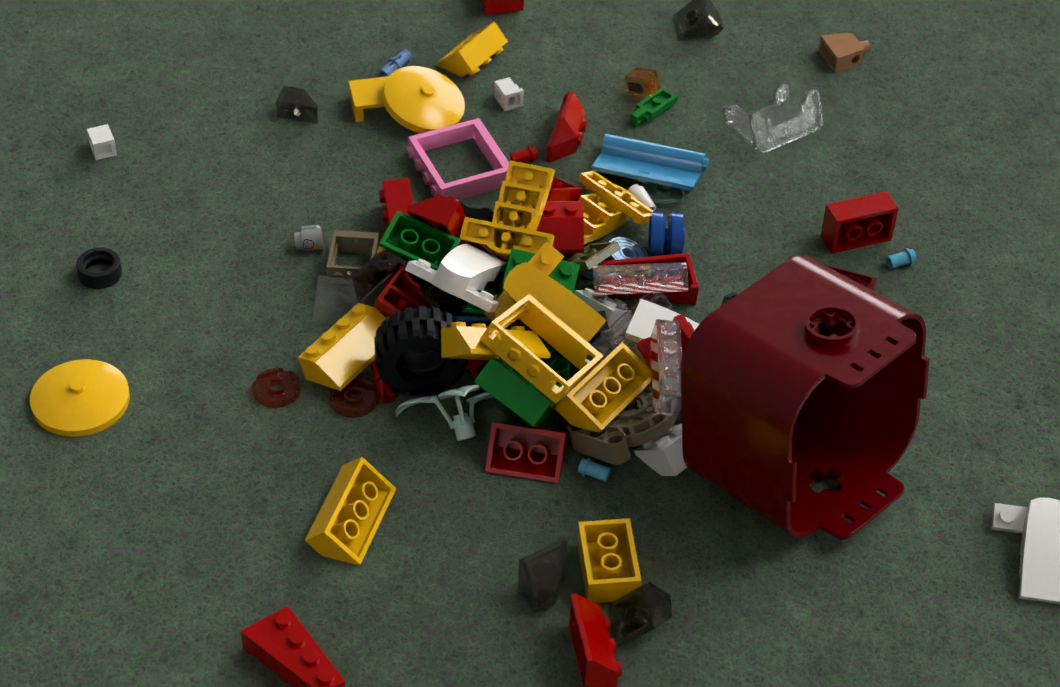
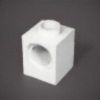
[87,124,117,160]

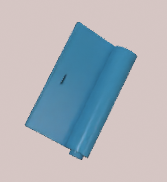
[591,133,709,191]

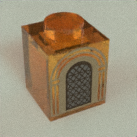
[625,67,660,98]

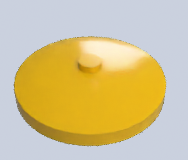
[382,66,465,133]
[30,359,130,437]

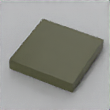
[565,241,621,271]

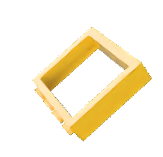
[479,294,603,404]

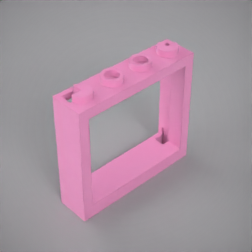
[406,118,509,200]

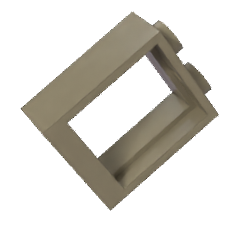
[326,230,379,286]

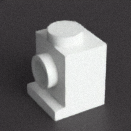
[494,77,524,111]

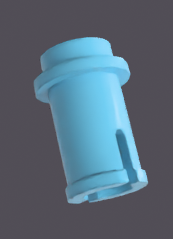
[886,248,917,270]
[578,458,611,483]

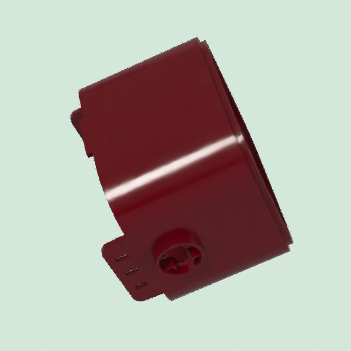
[681,256,930,540]

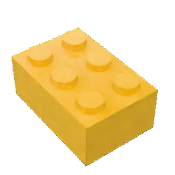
[577,518,642,603]

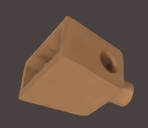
[818,33,870,73]

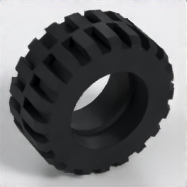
[374,306,468,396]

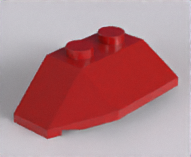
[546,91,588,162]

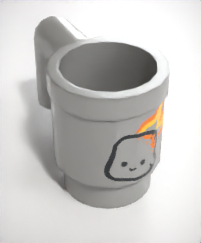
[294,225,323,251]

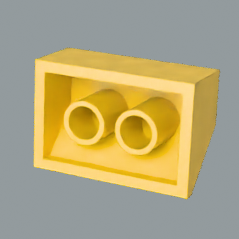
[436,21,508,77]

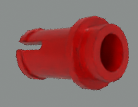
[510,146,538,163]

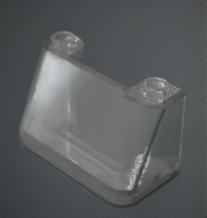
[722,82,823,152]

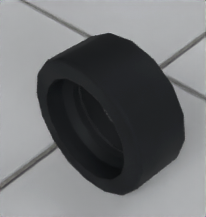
[76,247,122,289]

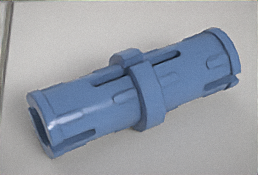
[377,49,412,77]

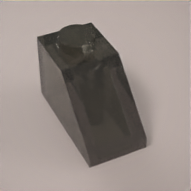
[276,86,319,124]

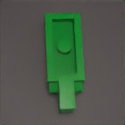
[629,87,678,127]

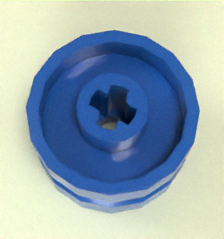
[648,212,685,257]

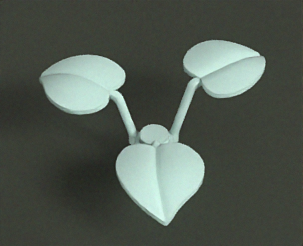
[395,385,494,441]

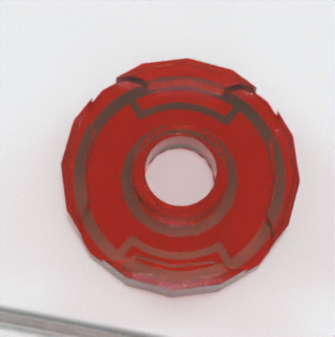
[252,368,301,408]
[329,377,378,418]

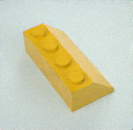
[298,303,386,391]
[441,322,550,361]
[554,342,652,432]
[305,457,397,566]

